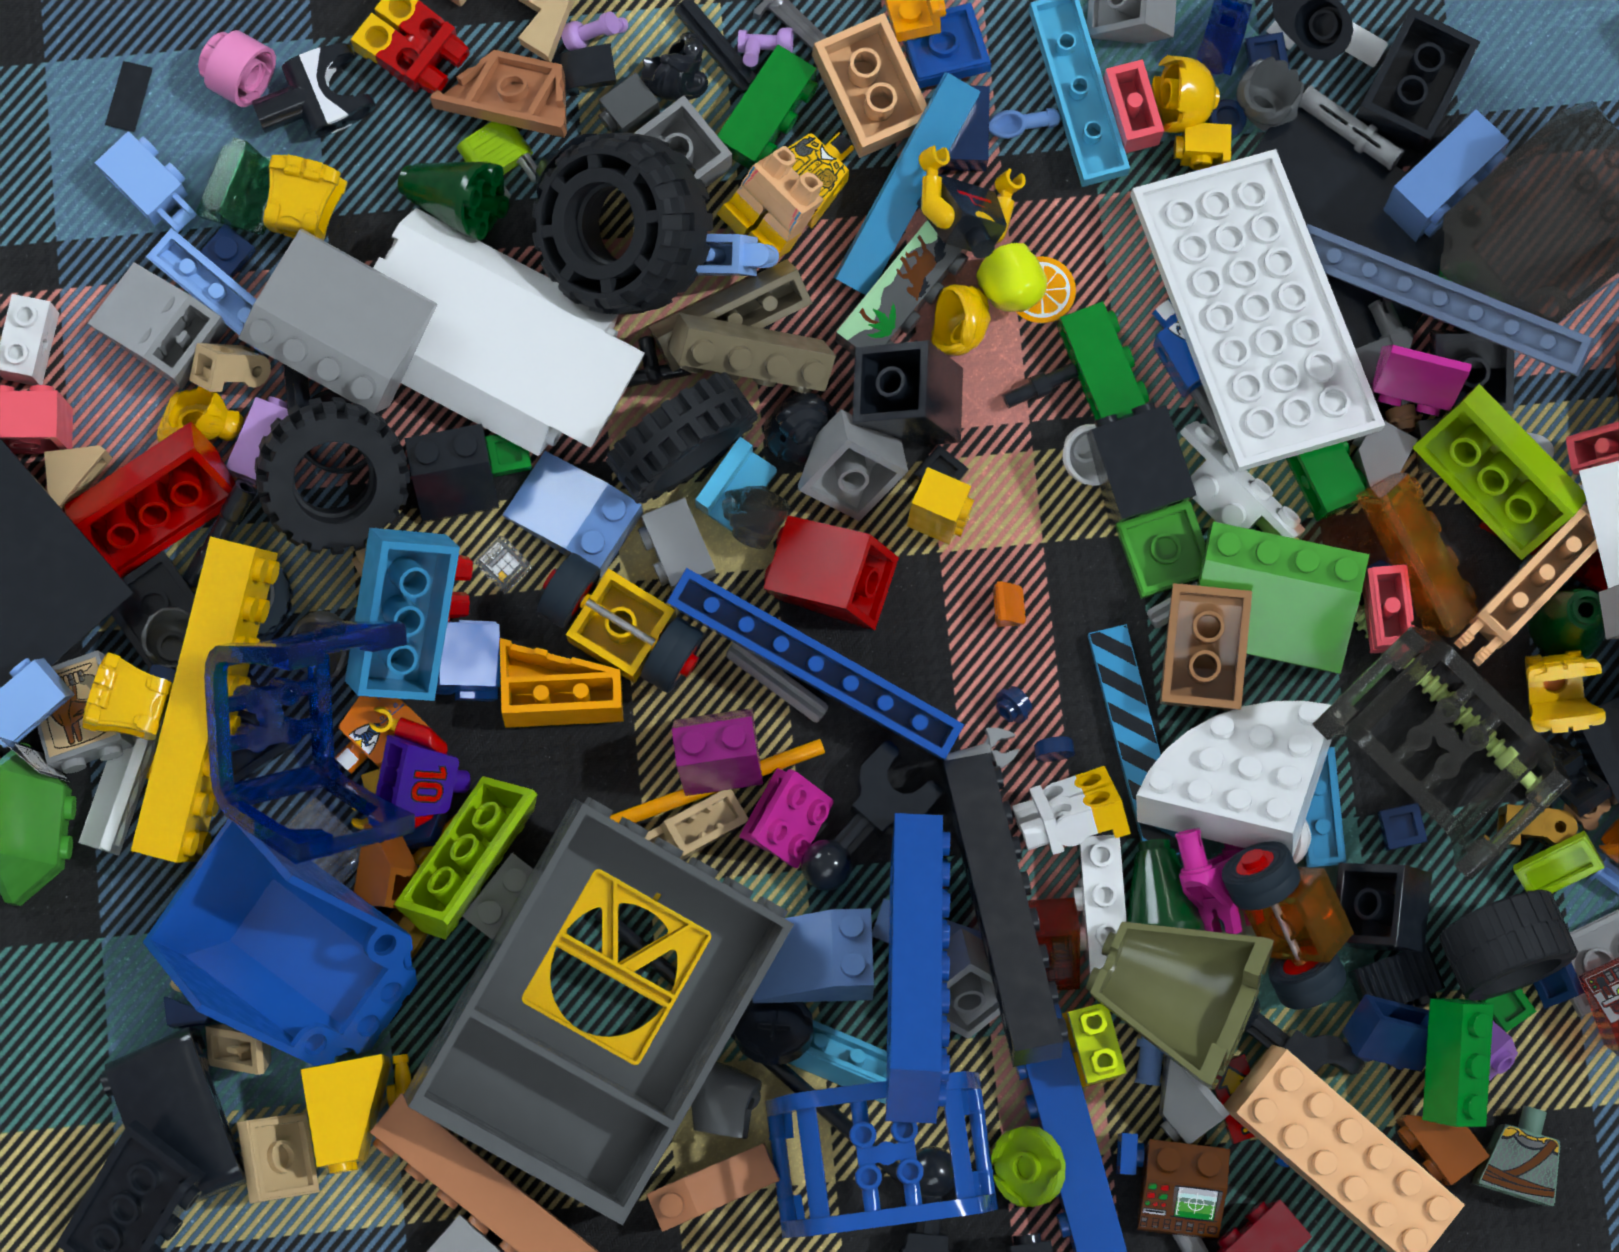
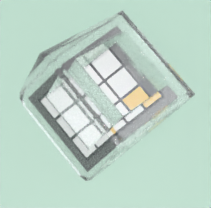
[473,535,533,594]

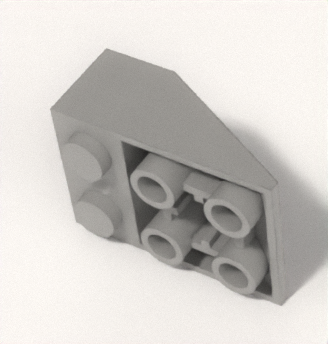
[87,262,228,390]

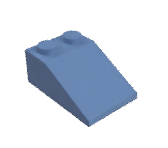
[503,451,643,578]
[753,908,874,1003]

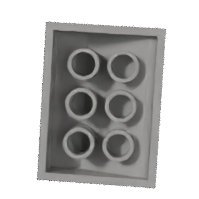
[238,229,437,414]

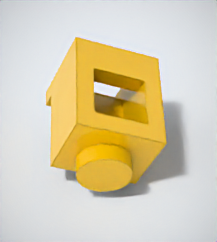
[1174,123,1232,170]

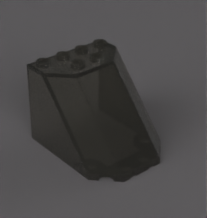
[1440,101,1619,324]

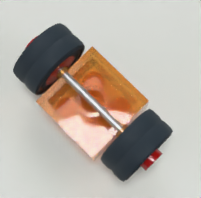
[1222,841,1354,1010]

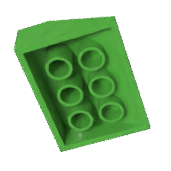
[1197,521,1369,674]

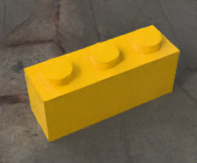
[907,467,975,544]

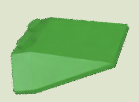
[0,743,77,906]

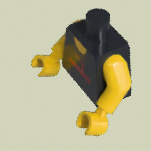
[917,145,1026,259]

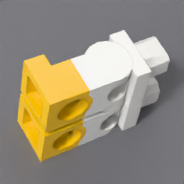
[1012,766,1131,855]

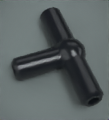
[627,336,692,388]

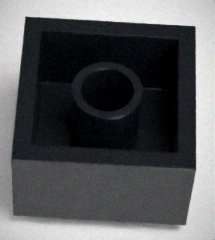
[1330,863,1432,952]

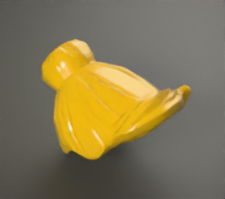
[157,386,244,442]

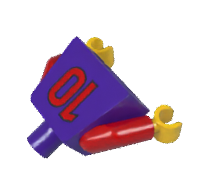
[351,707,471,831]

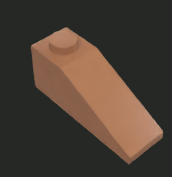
[646,1143,780,1232]

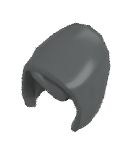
[691,1061,762,1139]

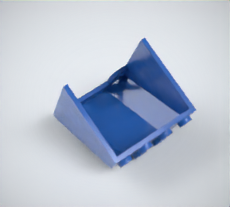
[143,810,417,1066]

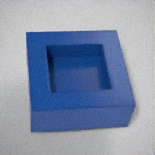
[1116,1133,1144,1175]

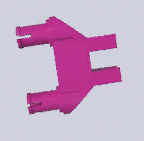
[1175,828,1262,934]

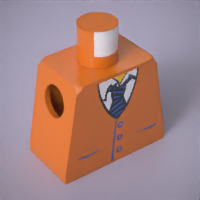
[334,696,429,774]

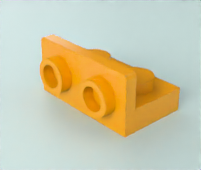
[884,0,946,42]

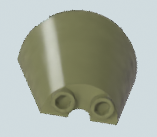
[1086,922,1274,1089]

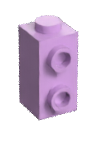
[226,396,288,486]

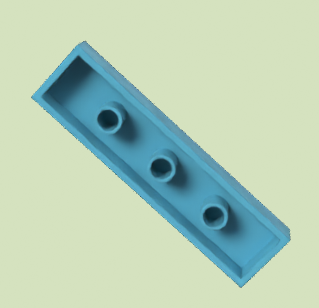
[1029,0,1130,187]

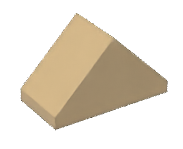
[44,445,113,512]
[205,1024,272,1075]

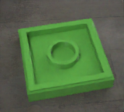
[1115,500,1206,599]

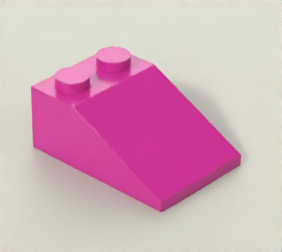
[1371,345,1472,417]

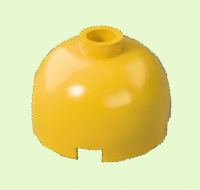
[1151,55,1220,133]

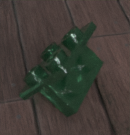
[196,137,271,235]

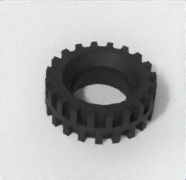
[606,372,758,504]

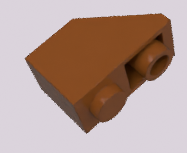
[354,823,418,910]
[1395,1114,1490,1186]

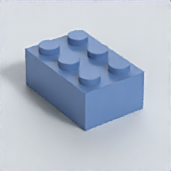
[1383,109,1509,242]

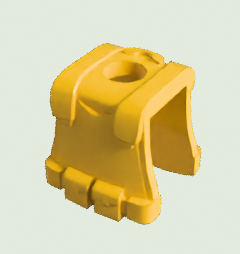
[263,154,348,241]
[1525,650,1606,733]
[82,652,173,741]

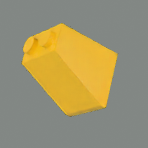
[301,1054,391,1174]

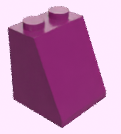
[672,708,763,796]

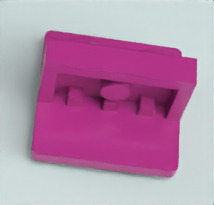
[739,768,834,868]

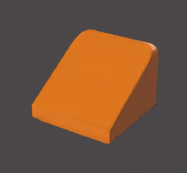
[993,581,1026,627]

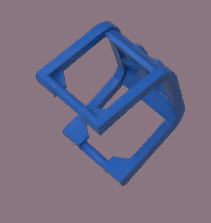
[765,1071,998,1238]

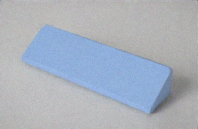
[146,228,265,355]

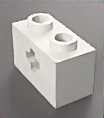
[0,294,59,385]

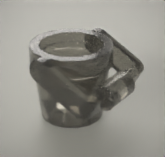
[722,486,790,549]

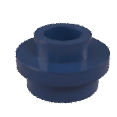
[996,686,1032,724]

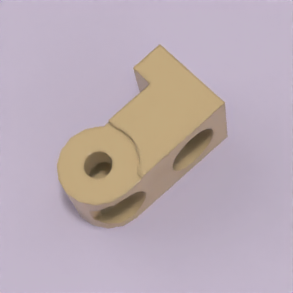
[189,343,271,392]

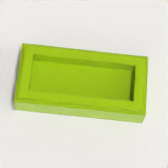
[1513,830,1605,893]

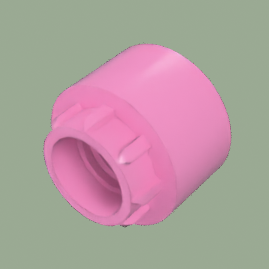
[198,30,276,107]

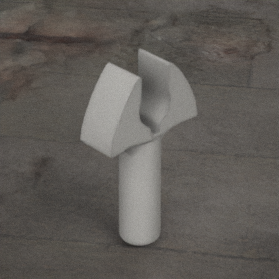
[944,727,1020,770]

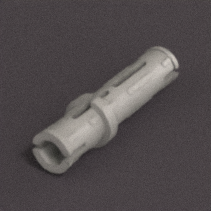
[1299,85,1404,171]

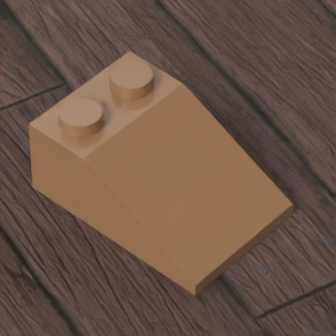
[1160,583,1252,711]

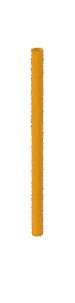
[610,739,825,823]

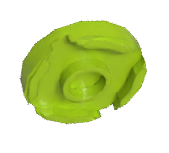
[991,1125,1066,1207]

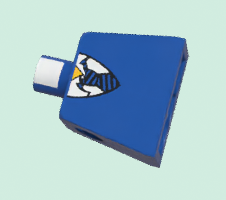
[1152,299,1202,398]

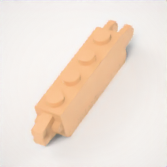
[1454,504,1598,666]

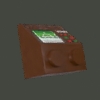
[1137,1139,1230,1240]

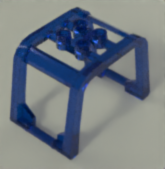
[204,621,415,864]

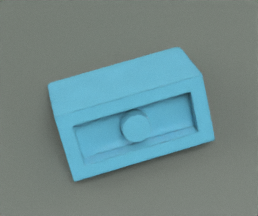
[695,437,777,532]

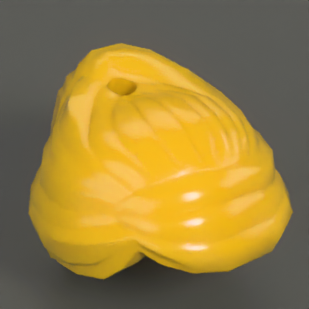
[931,284,991,357]

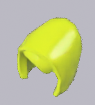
[976,243,1047,312]

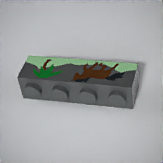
[835,220,969,356]

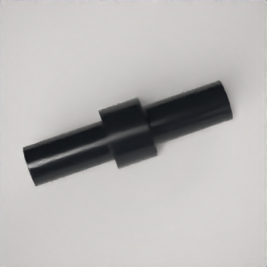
[1002,363,1079,409]

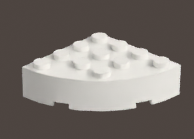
[1136,701,1335,856]

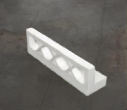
[78,703,168,856]

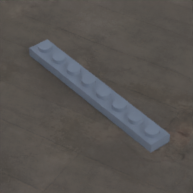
[1307,224,1595,377]

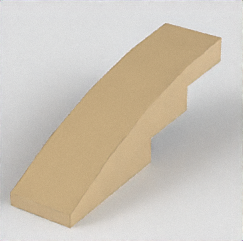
[645,789,748,860]

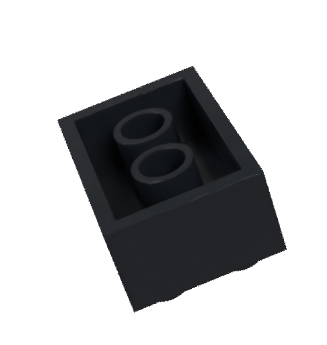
[1355,7,1480,154]

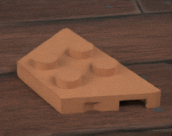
[430,50,567,138]

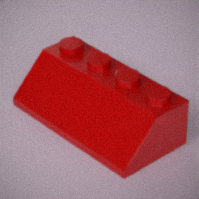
[65,422,235,578]

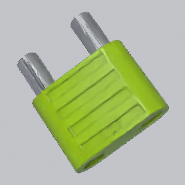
[457,122,537,199]

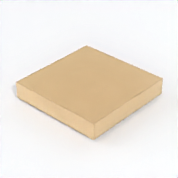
[237,1112,320,1204]

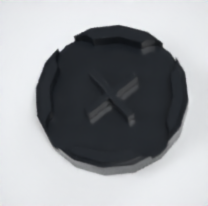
[734,998,814,1066]

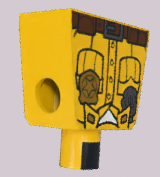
[788,132,854,228]

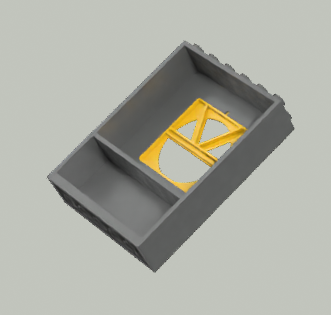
[404,797,794,1225]

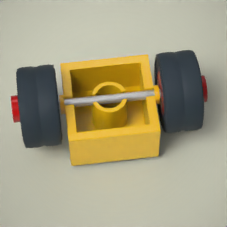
[537,553,705,693]

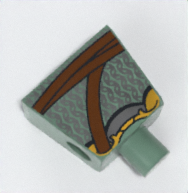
[1471,1106,1560,1206]

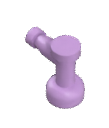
[561,11,628,51]
[738,28,793,67]

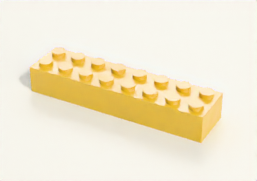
[131,536,280,863]

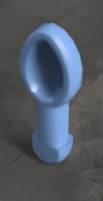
[989,108,1061,139]

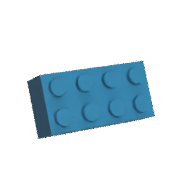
[345,528,460,701]

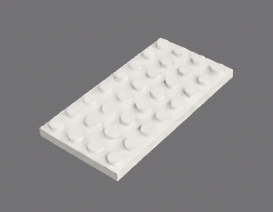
[1130,149,1385,473]

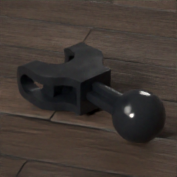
[801,740,944,891]
[1244,996,1365,1075]
[897,1146,954,1252]

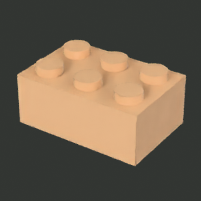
[812,13,927,158]

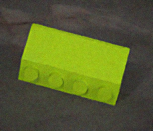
[1412,384,1586,560]
[393,776,537,940]

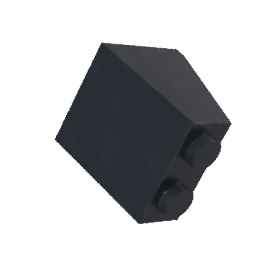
[852,340,963,446]
[1087,402,1197,526]

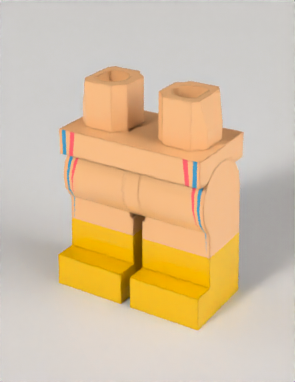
[717,146,824,258]

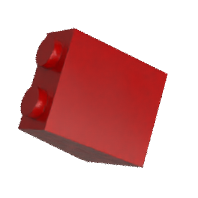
[763,515,899,631]

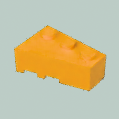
[500,638,624,728]

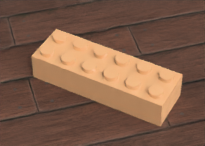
[1223,1045,1465,1252]

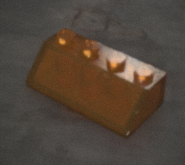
[1356,473,1479,638]

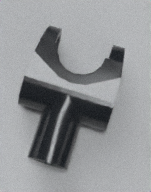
[251,43,376,138]

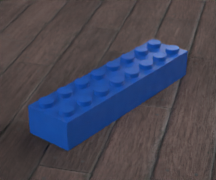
[885,813,950,1124]

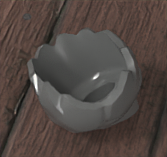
[1236,56,1304,131]

